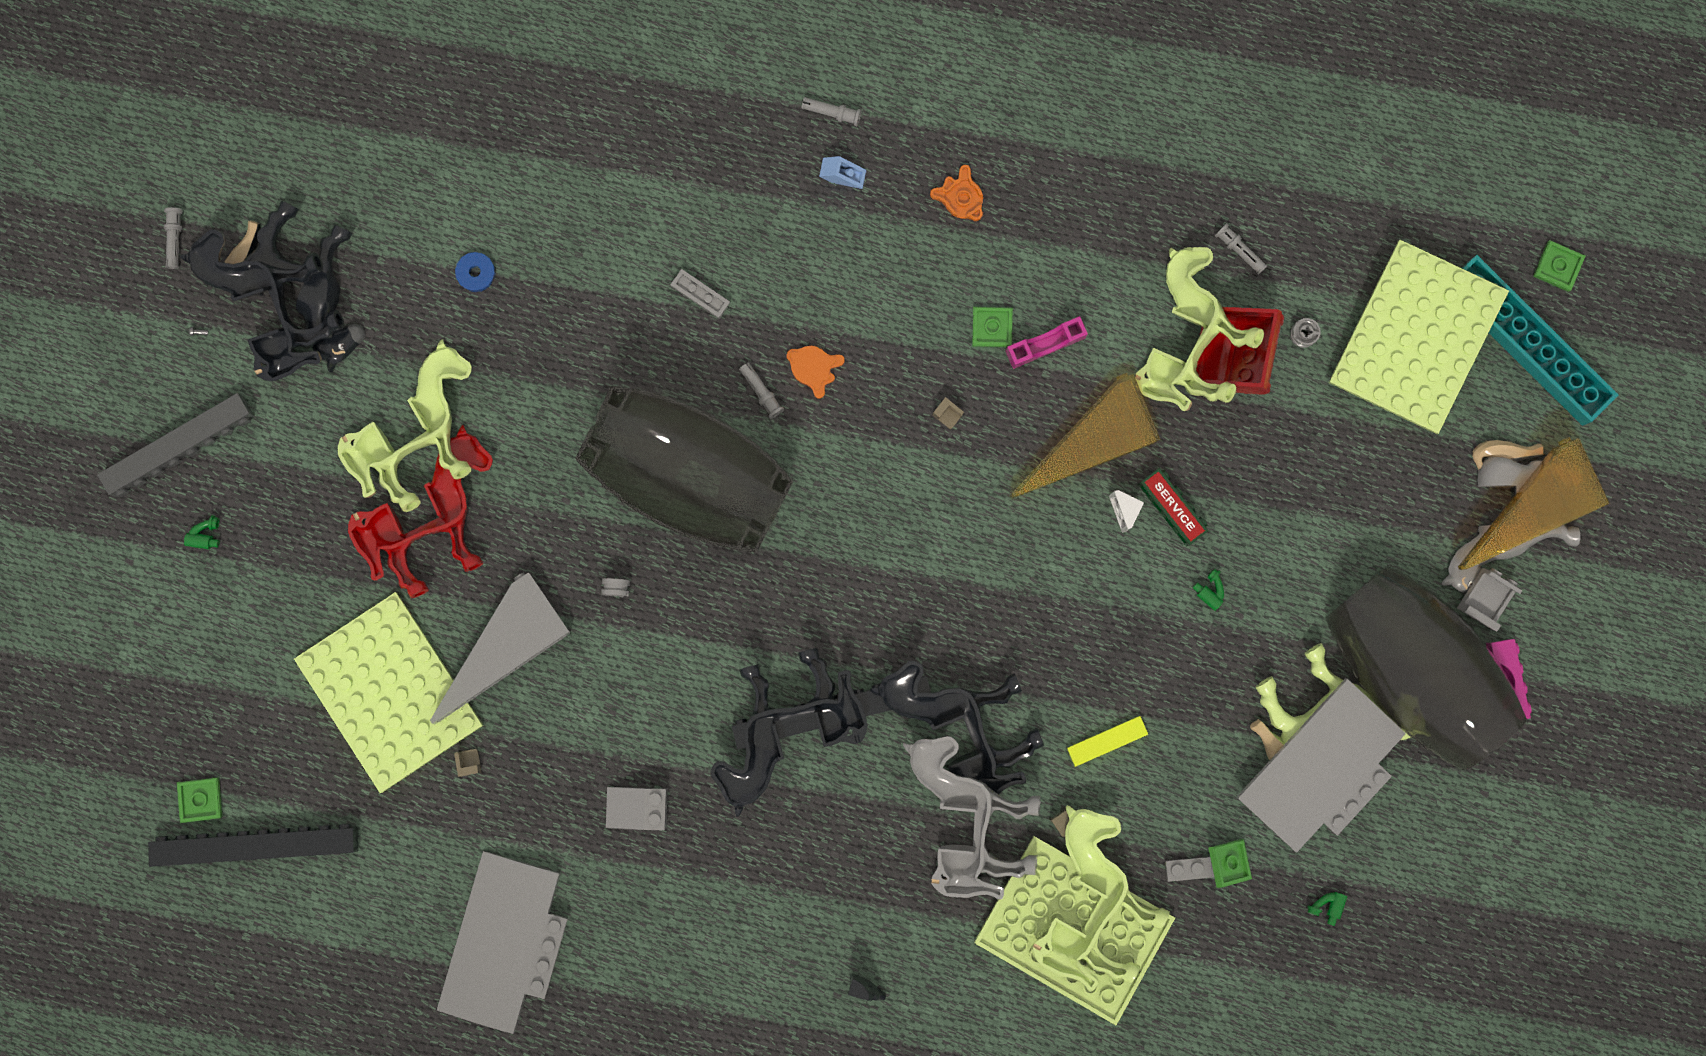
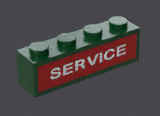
[1138,468,1208,547]

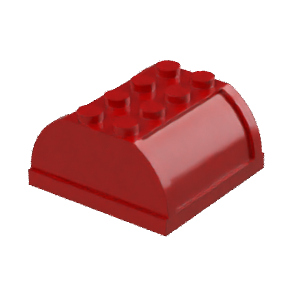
[1196,307,1285,395]

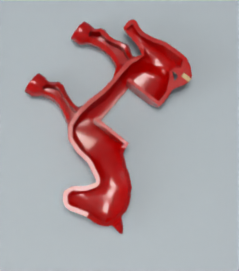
[348,425,493,598]

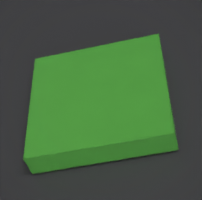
[1533,240,1585,292]
[972,307,1013,348]
[177,777,223,823]
[1208,839,1252,888]

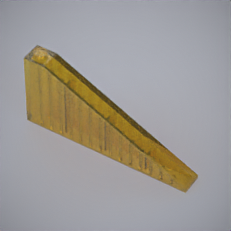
[1010,373,1161,499]
[1458,437,1610,570]

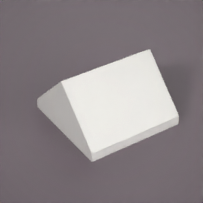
[1109,490,1144,533]

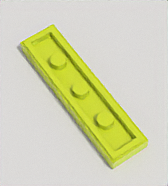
[1067,716,1148,767]

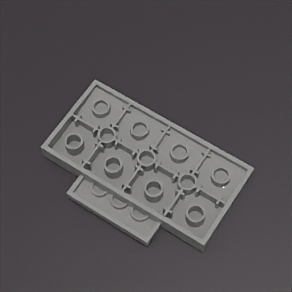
[1237,678,1406,853]
[437,851,568,1034]

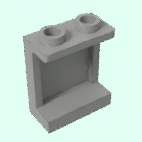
[1457,568,1522,632]

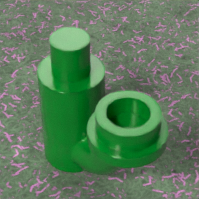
[184,515,220,549]
[1193,568,1224,611]
[1307,892,1348,926]

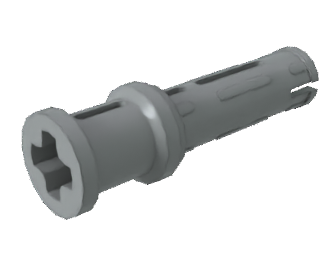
[802,97,862,127]
[164,208,183,269]
[1215,223,1267,274]
[739,362,785,419]

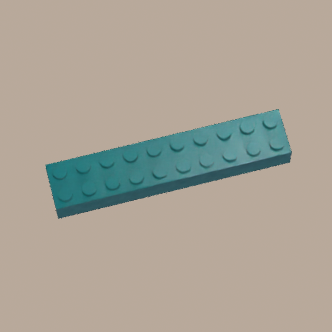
[1462,255,1618,426]

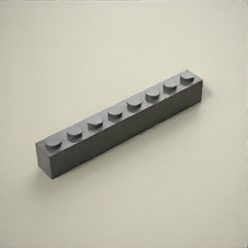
[97,393,254,498]

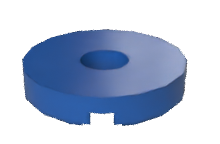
[455,252,496,292]

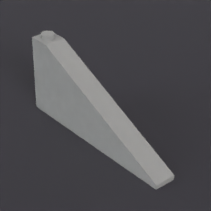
[430,572,570,725]

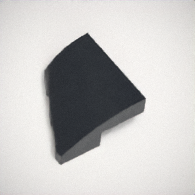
[848,973,886,1001]

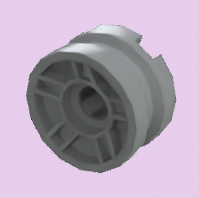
[1290,318,1321,348]
[601,578,630,597]

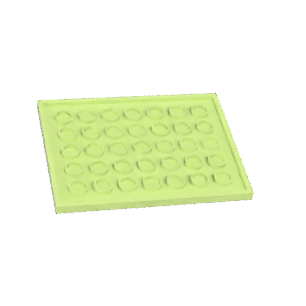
[1328,240,1509,434]
[294,592,484,793]
[974,836,1175,1025]

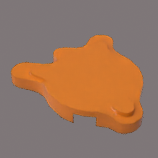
[930,165,983,221]
[787,346,844,399]

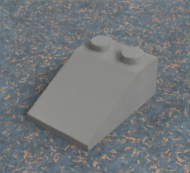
[606,787,668,830]

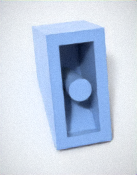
[819,156,866,189]

